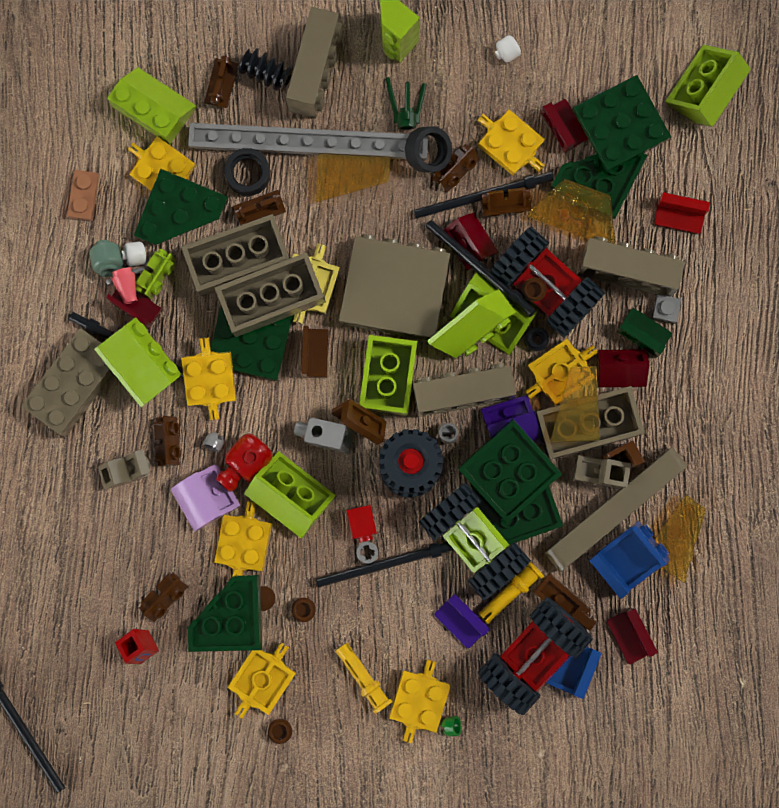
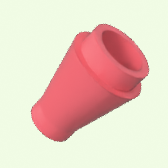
[112,267,138,305]

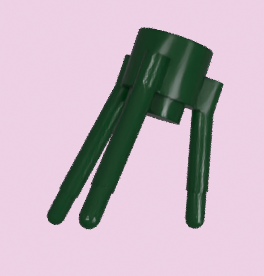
[385,77,427,130]

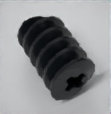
[239,48,293,92]

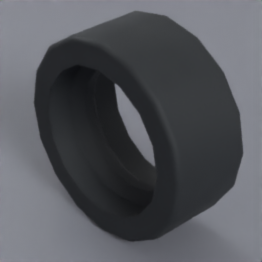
[405,126,452,173]
[224,148,271,196]

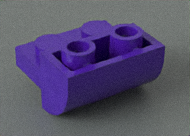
[481,395,543,446]

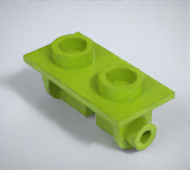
[136,248,176,299]

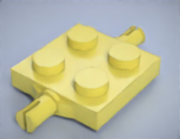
[293,243,340,324]

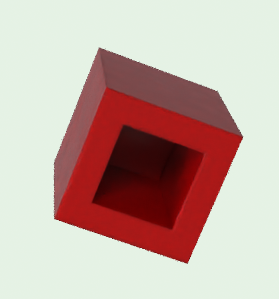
[347,505,377,543]
[115,629,159,664]

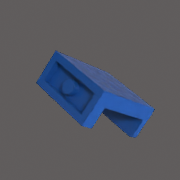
[589,521,670,599]
[546,647,602,699]

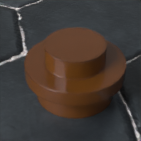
[522,277,547,302]
[260,586,276,611]
[291,597,316,622]
[268,719,293,744]

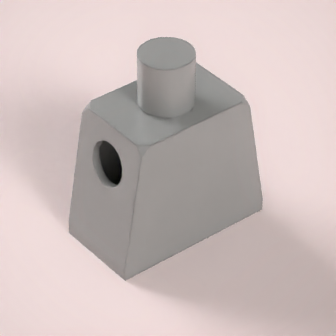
[294,418,355,454]

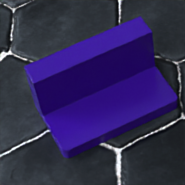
[434,594,490,649]

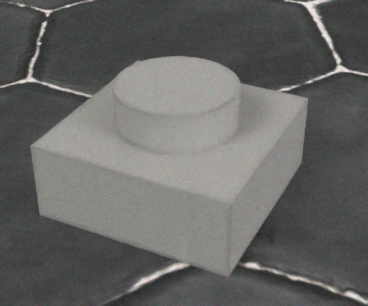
[652,294,681,324]

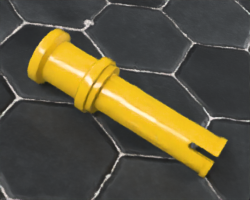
[478,561,544,624]
[335,642,393,714]

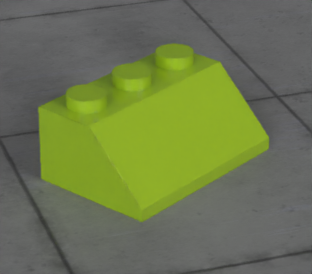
[379,0,420,63]
[665,45,751,127]
[107,67,197,145]
[449,272,540,355]
[427,289,516,358]
[94,317,182,407]
[244,451,336,539]

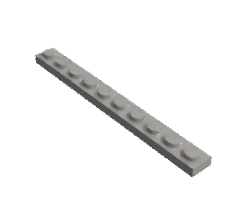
[188,123,428,161]

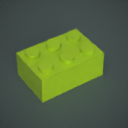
[360,335,417,416]

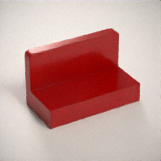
[654,192,710,235]

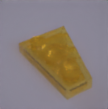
[316,154,390,203]
[549,366,600,443]
[654,495,706,583]

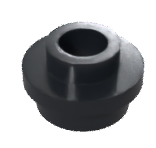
[525,327,549,351]

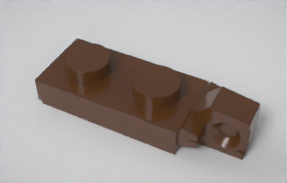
[533,572,596,631]

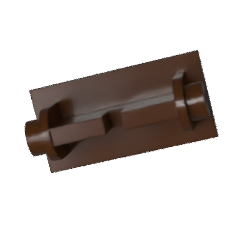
[204,56,239,109]
[433,144,479,193]
[481,187,532,216]
[233,190,286,225]
[154,416,181,466]
[139,572,189,622]

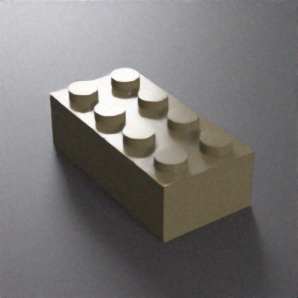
[286,7,344,118]
[181,214,289,297]
[577,236,685,297]
[215,252,326,337]
[21,328,114,437]
[412,363,516,417]
[535,386,645,460]

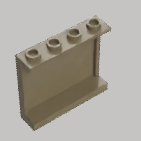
[339,234,450,340]

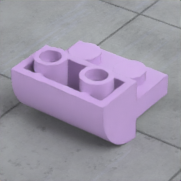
[171,464,240,532]

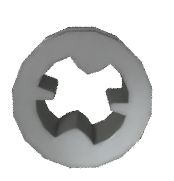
[356,542,378,564]

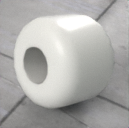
[495,35,521,63]
[121,241,146,266]

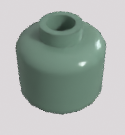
[89,240,123,277]

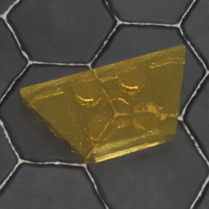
[527,179,616,244]

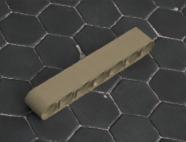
[544,447,688,573]

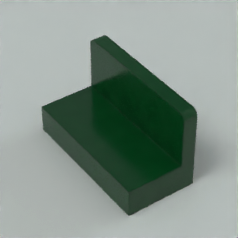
[617,308,672,358]

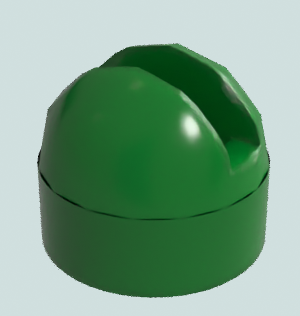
[441,716,462,737]

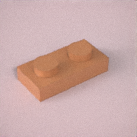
[67,170,100,221]

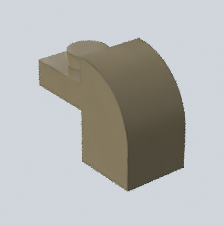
[98,450,150,490]
[572,455,631,488]

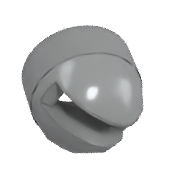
[438,423,458,444]
[202,432,224,453]

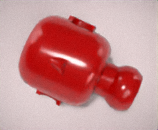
[216,433,273,492]

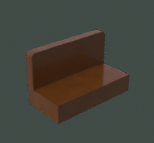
[302,326,329,378]
[331,399,387,445]
[601,440,645,469]

